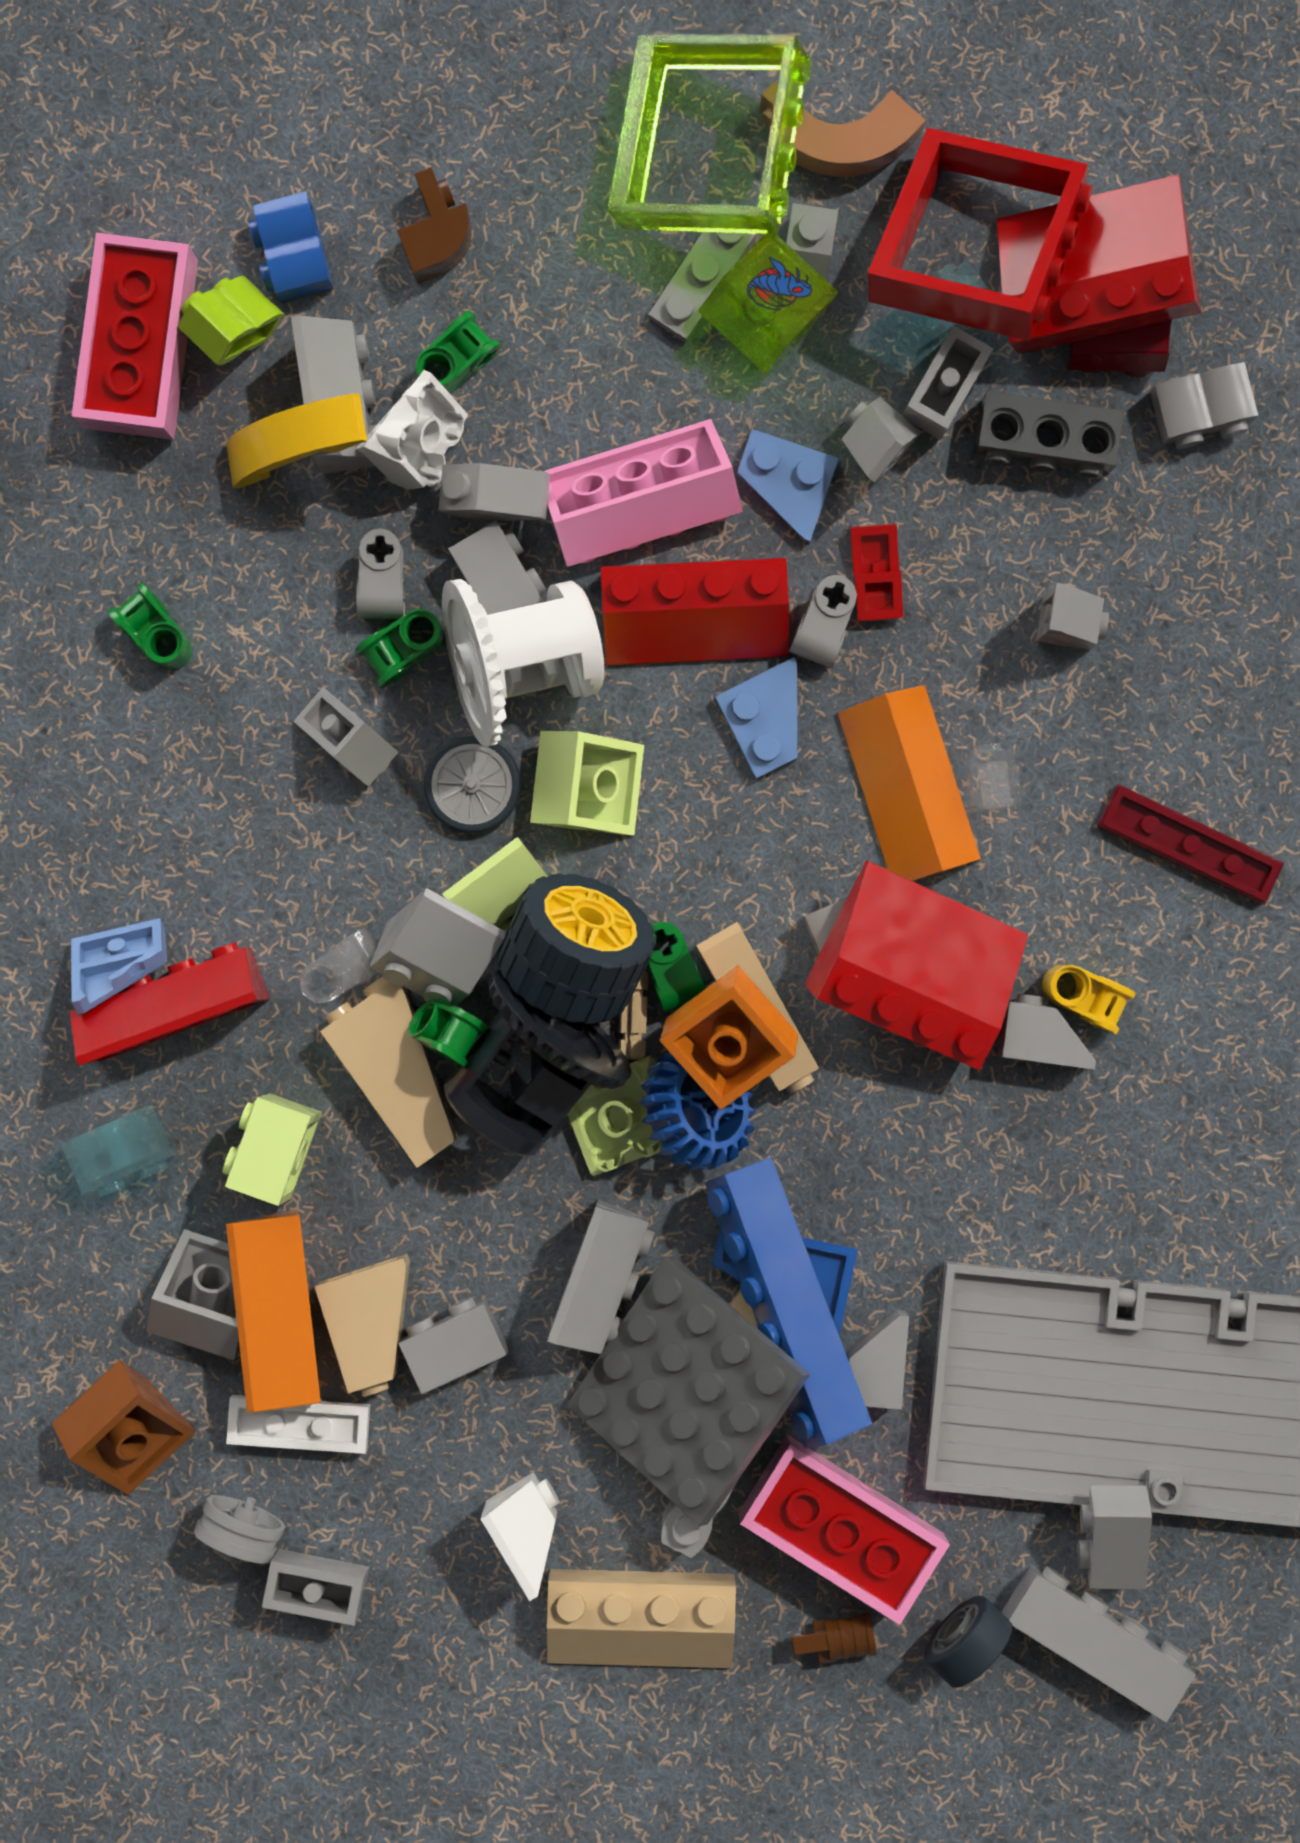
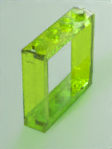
[607,35,812,234]

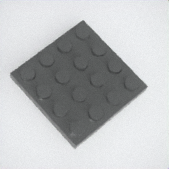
[567,1257,811,1527]

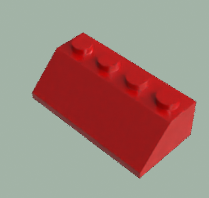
[601,558,789,666]
[70,942,270,1066]

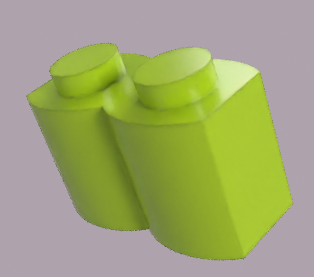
[177,276,284,365]

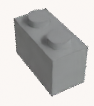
[902,325,994,440]
[448,521,547,615]
[398,1297,509,1394]
[1077,1485,1152,1589]
[262,1549,369,1626]

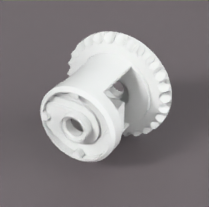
[442,579,604,747]

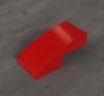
[849,523,903,621]

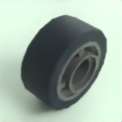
[924,1595,1012,1688]

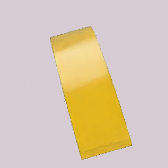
[226,393,367,488]

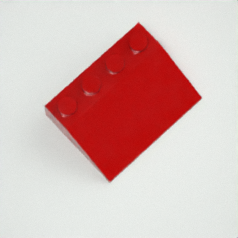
[997,174,1202,354]
[804,860,1028,1071]

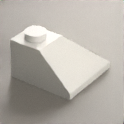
[481,1472,560,1601]

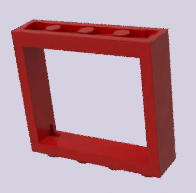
[867,127,1093,341]

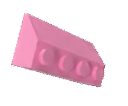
[545,419,743,567]

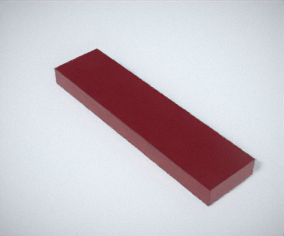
[1097,784,1284,905]

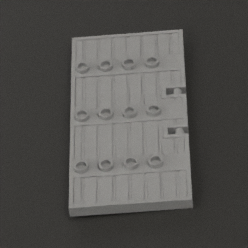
[923,1261,1300,1527]

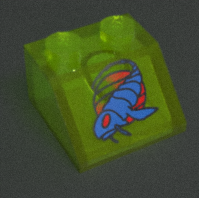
[698,230,839,374]

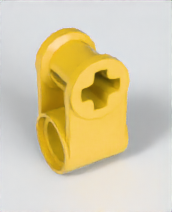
[1042,965,1136,1035]

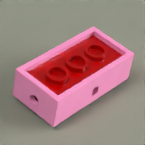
[72,233,198,440]
[738,1434,950,1625]

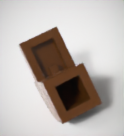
[397,167,472,284]

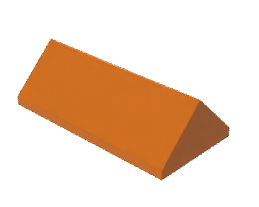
[837,685,981,881]
[226,1211,321,1412]

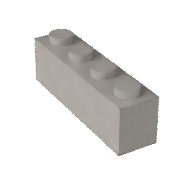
[1002,1565,1196,1723]

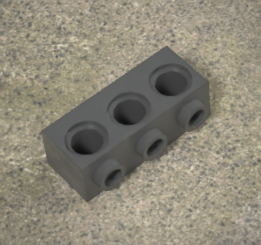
[974,391,1124,479]

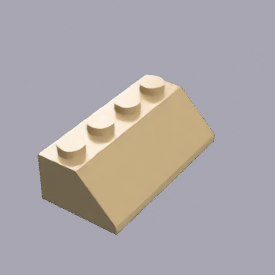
[547,1569,736,1668]

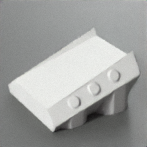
[355,370,468,490]

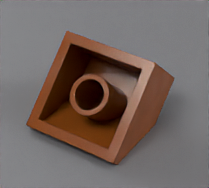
[52,1360,196,1495]

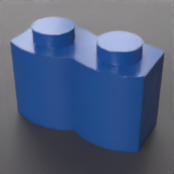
[248,191,334,302]

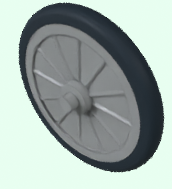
[424,736,521,833]

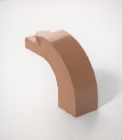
[760,81,926,177]

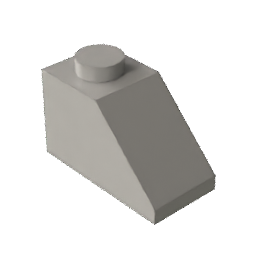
[776,203,838,315]
[842,397,921,482]
[438,463,550,522]
[1036,583,1109,650]
[293,687,398,787]
[997,994,1096,1070]
[846,1310,909,1410]

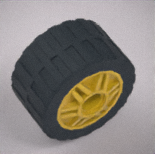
[498,873,656,1024]

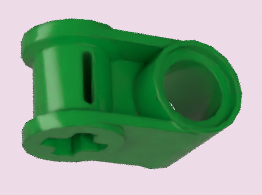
[416,311,502,394]
[107,582,193,670]
[355,609,445,688]
[648,922,705,1013]
[408,1000,489,1068]

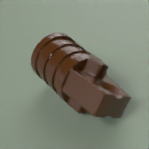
[791,1613,877,1664]

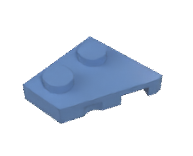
[737,429,839,544]
[715,657,798,779]
[71,918,167,1015]

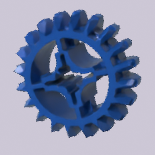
[638,1052,756,1171]

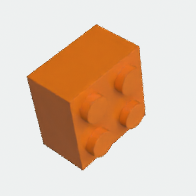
[660,965,798,1110]

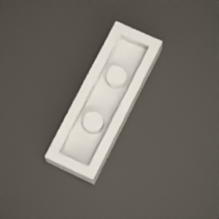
[226,1395,371,1454]

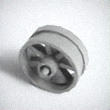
[194,1495,286,1564]

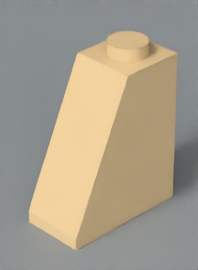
[314,1253,410,1397]

